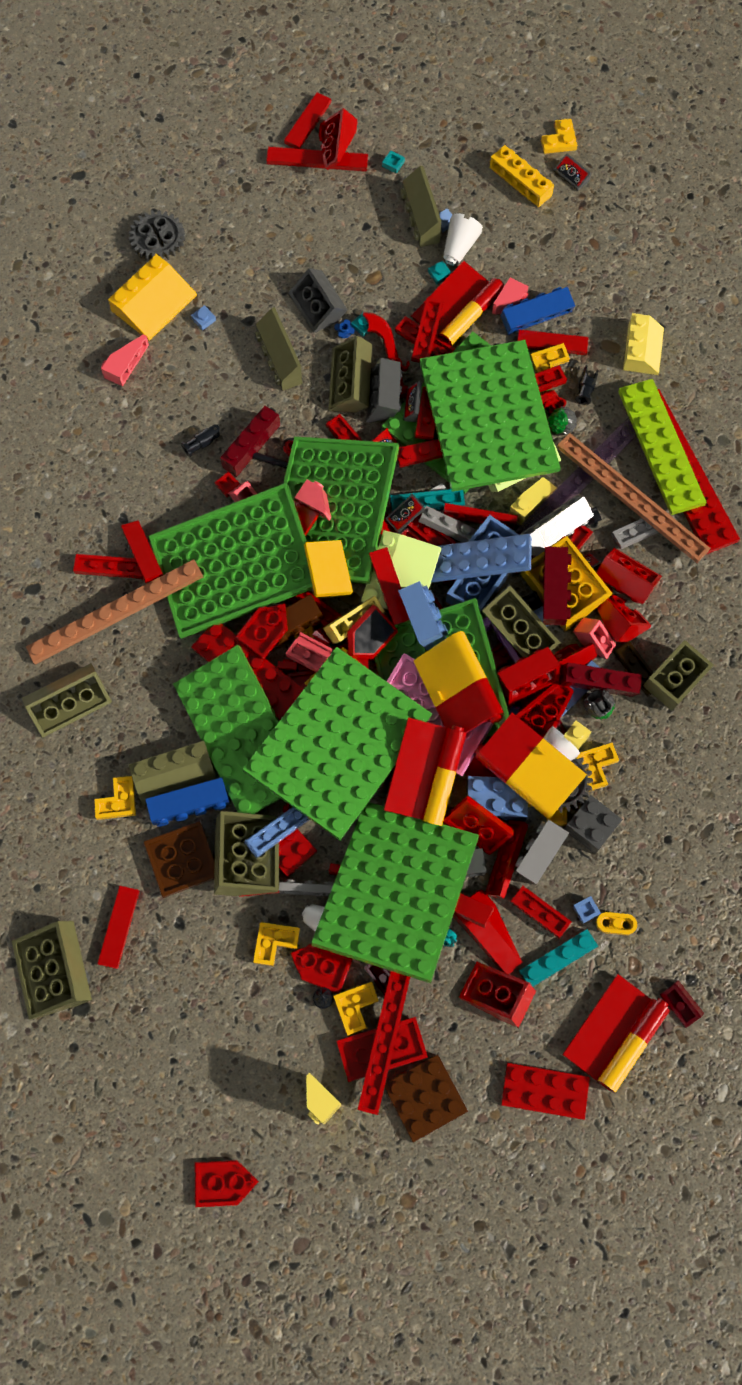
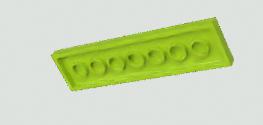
[618,379,706,515]

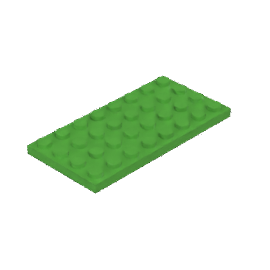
[173,645,280,814]

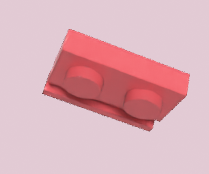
[286,632,333,673]

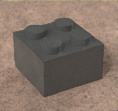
[564,795,623,854]

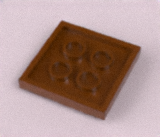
[144,821,215,898]
[384,1055,468,1142]

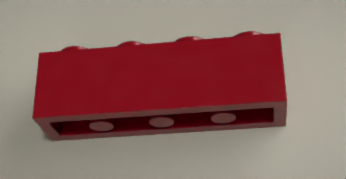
[220,405,280,477]
[543,547,572,626]
[559,662,642,697]

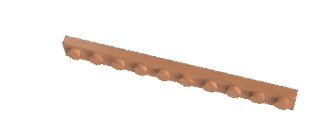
[557,433,711,563]
[26,560,203,665]

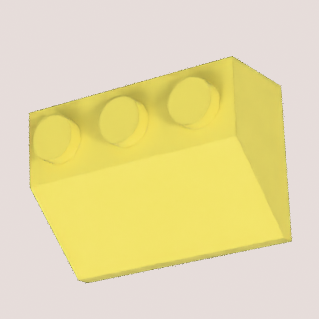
[623,313,664,375]
[306,1073,341,1124]

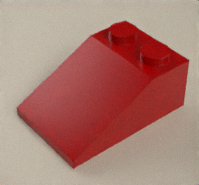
[459,962,536,1028]

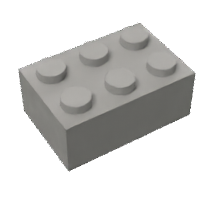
[515,820,569,885]

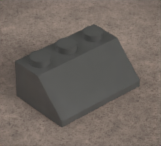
[289,268,348,333]
[366,358,403,423]

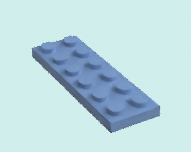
[431,534,532,582]

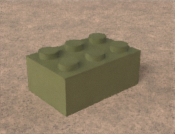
[643,640,714,711]

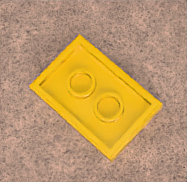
[304,540,353,597]

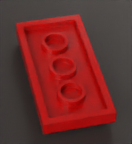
[337,1017,428,1082]
[501,1063,590,1120]

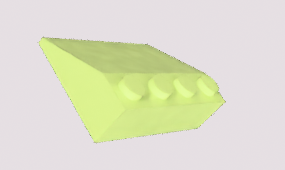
[361,530,441,612]

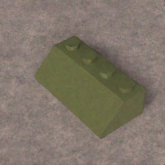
[400,165,441,247]
[254,307,302,391]
[328,335,372,412]
[482,586,560,658]
[22,663,112,738]
[128,741,216,806]

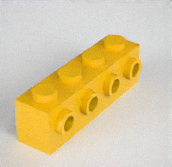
[489,145,554,208]

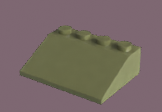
[214,811,279,896]
[12,921,92,1020]

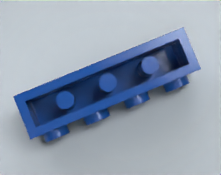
[500,287,575,335]
[145,777,230,827]

